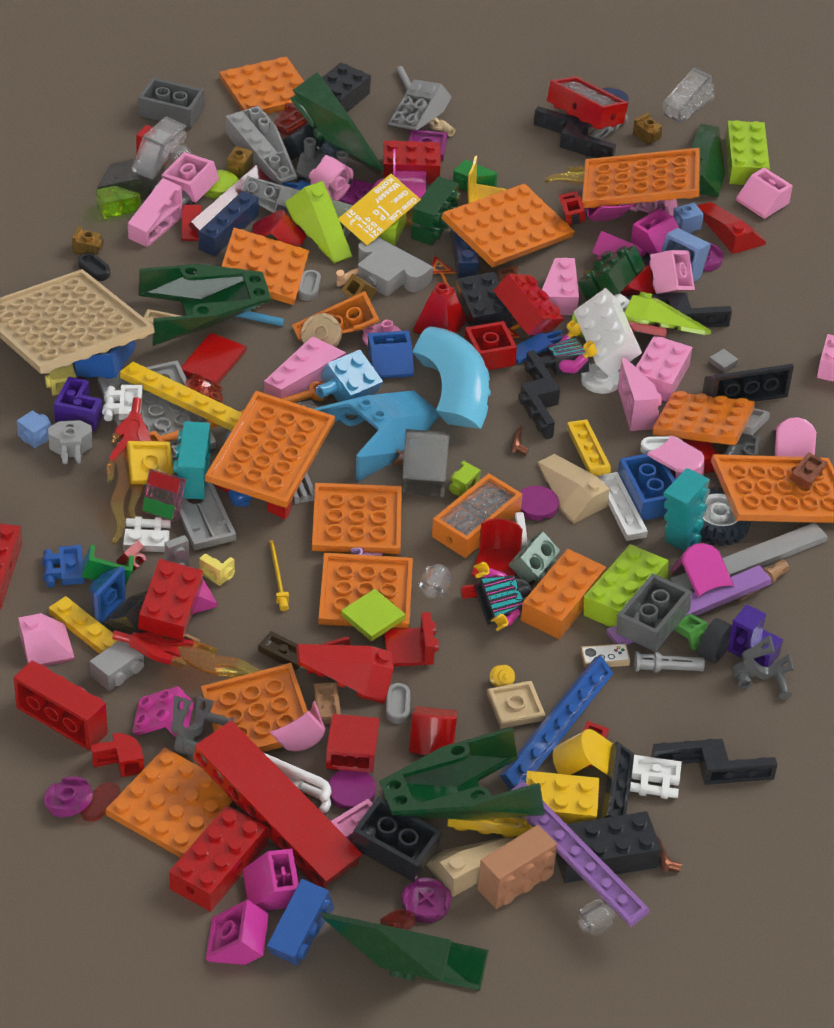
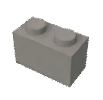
[90,641,144,691]

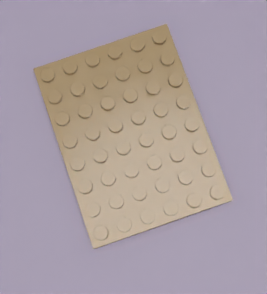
[0,269,155,374]

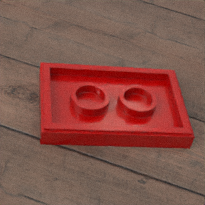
[181,333,246,387]

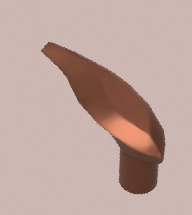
[510,426,529,456]
[657,836,681,873]

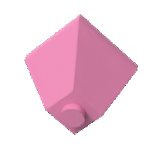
[18,613,75,666]

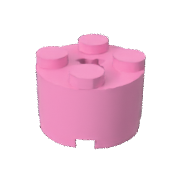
[309,155,353,201]

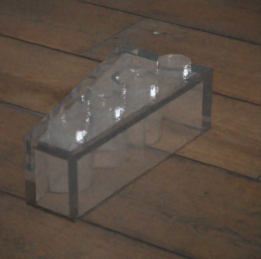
[132,116,187,180]

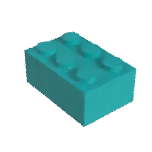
[173,421,211,499]

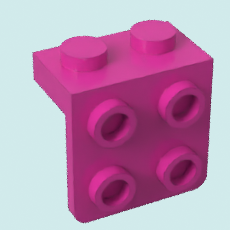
[132,686,193,738]

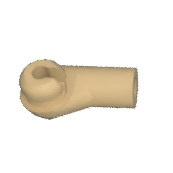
[429,117,455,137]

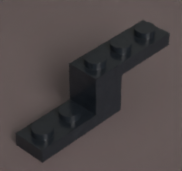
[534,106,616,158]
[627,293,732,330]
[518,350,560,439]
[651,739,778,785]

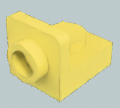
[199,554,235,586]

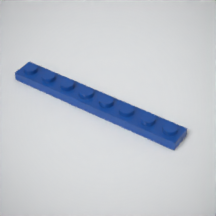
[499,656,613,791]

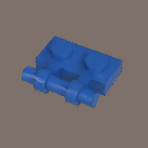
[42,545,85,588]

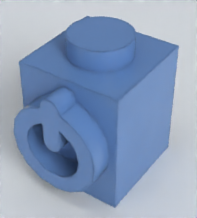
[673,203,704,234]
[17,410,52,448]

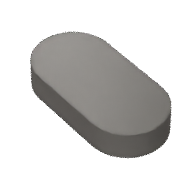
[298,270,321,301]
[386,683,410,724]

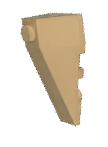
[538,454,610,524]
[426,836,517,897]

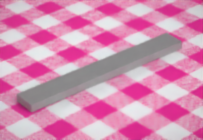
[670,523,828,593]

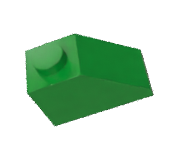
[453,159,498,192]

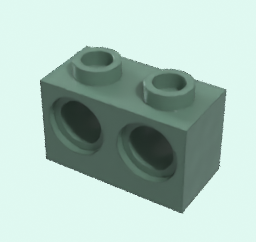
[508,531,560,583]

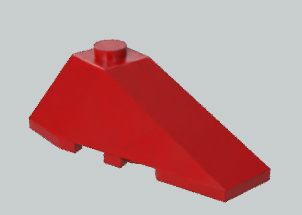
[697,202,766,254]

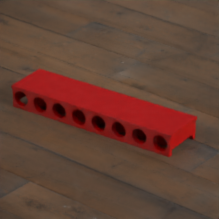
[193,720,362,889]

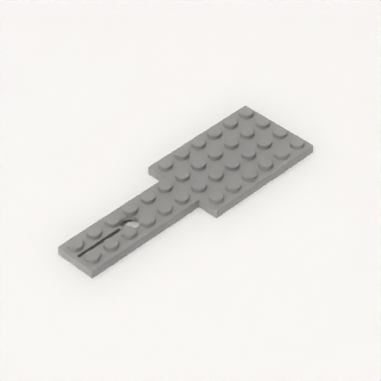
[98,360,236,550]

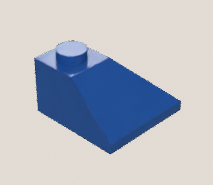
[89,566,126,624]

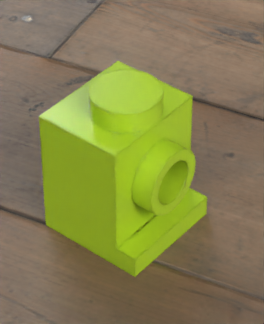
[449,461,481,497]

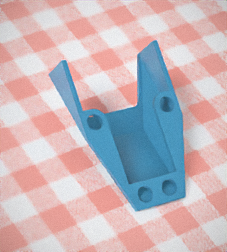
[313,391,440,482]

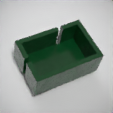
[411,176,461,246]
[577,245,645,301]

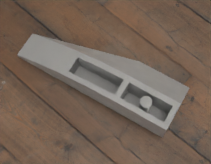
[225,106,297,184]
[242,176,353,238]

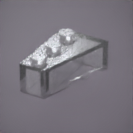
[662,67,715,124]

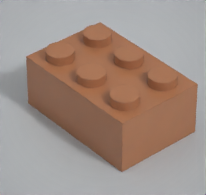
[477,825,557,909]

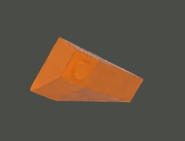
[292,291,380,341]

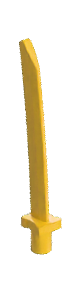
[269,540,289,611]

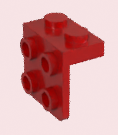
[384,612,439,666]

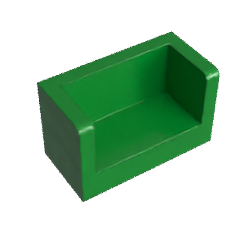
[81,544,134,587]

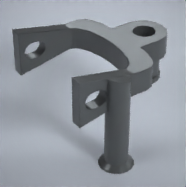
[732,635,794,700]
[171,696,235,756]

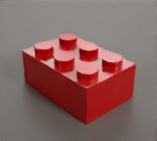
[383,140,441,184]
[493,274,564,335]
[138,558,203,641]

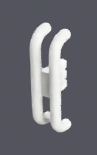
[264,753,332,814]

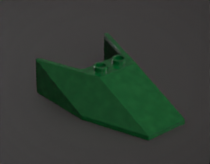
[290,72,384,174]
[138,264,271,346]
[379,727,545,820]
[321,912,489,991]

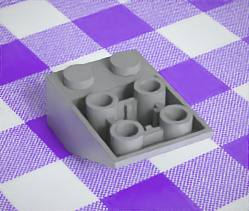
[388,79,452,131]

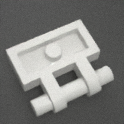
[102,385,143,421]
[123,516,171,552]
[630,755,682,799]

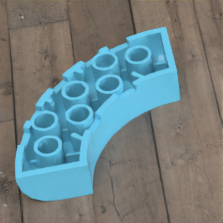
[412,327,491,429]

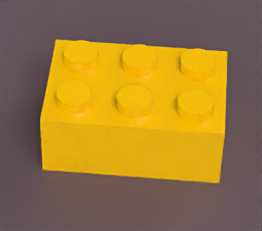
[526,771,599,824]

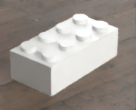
[574,288,642,376]

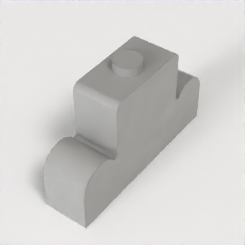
[358,237,433,296]

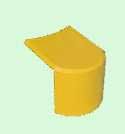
[468,156,506,203]
[553,729,613,775]

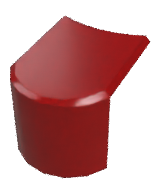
[251,210,306,247]
[471,518,523,577]
[408,706,458,755]

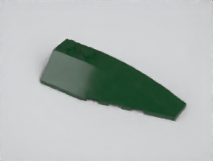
[692,124,725,198]

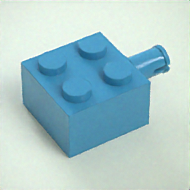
[316,350,383,402]

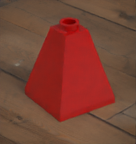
[413,283,467,335]

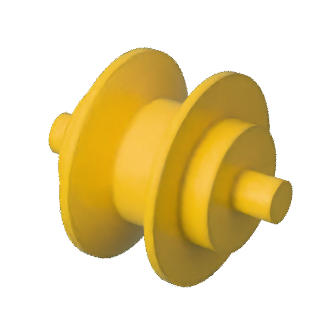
[489,665,515,687]

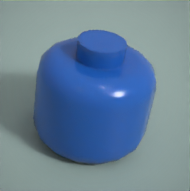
[228,490,252,508]

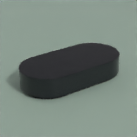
[78,253,110,281]

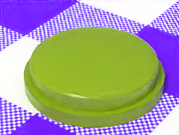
[204,170,239,199]

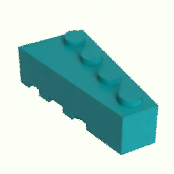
[664,468,710,552]

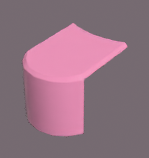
[773,417,817,457]
[647,435,704,479]
[269,701,325,751]

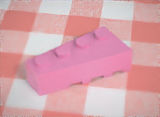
[264,336,346,399]

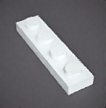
[597,472,648,541]

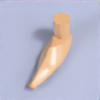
[336,268,358,287]

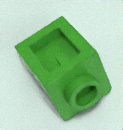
[674,614,708,651]

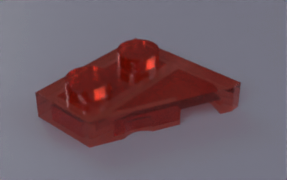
[274,102,308,135]

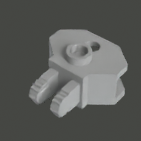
[48,420,93,464]

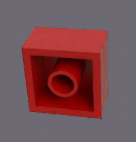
[464,321,517,370]

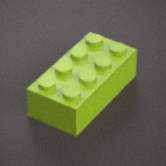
[725,120,770,185]
[584,544,669,627]

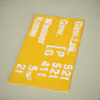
[338,174,421,246]

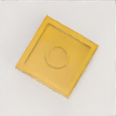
[126,441,174,484]

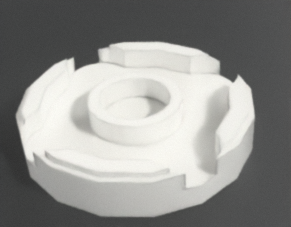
[580,363,620,394]

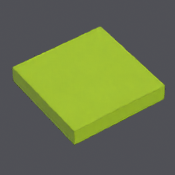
[341,589,405,641]

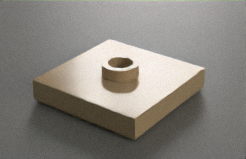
[487,681,546,729]

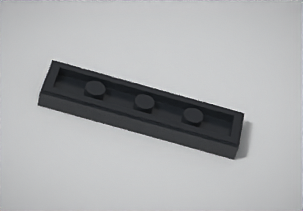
[602,741,634,818]

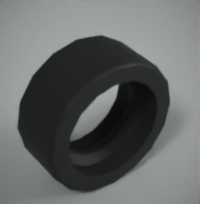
[697,618,732,664]

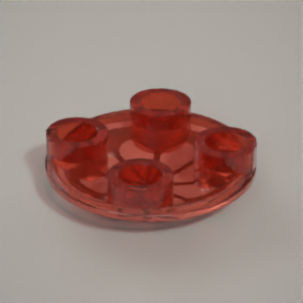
[186,373,223,403]

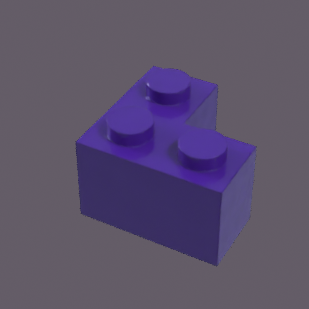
[54,377,102,431]
[727,604,783,667]

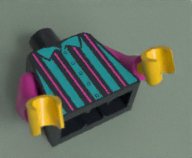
[539,320,597,376]
[474,562,531,631]

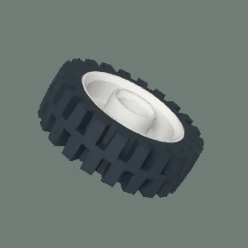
[700,487,751,546]

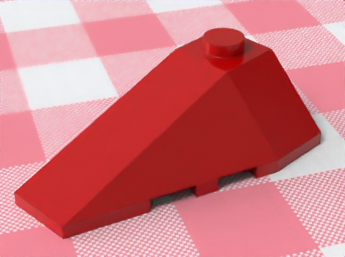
[296,644,394,704]

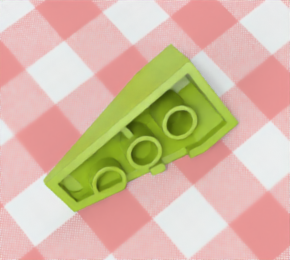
[285,181,352,264]
[624,292,711,335]

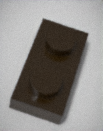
[258,631,300,670]

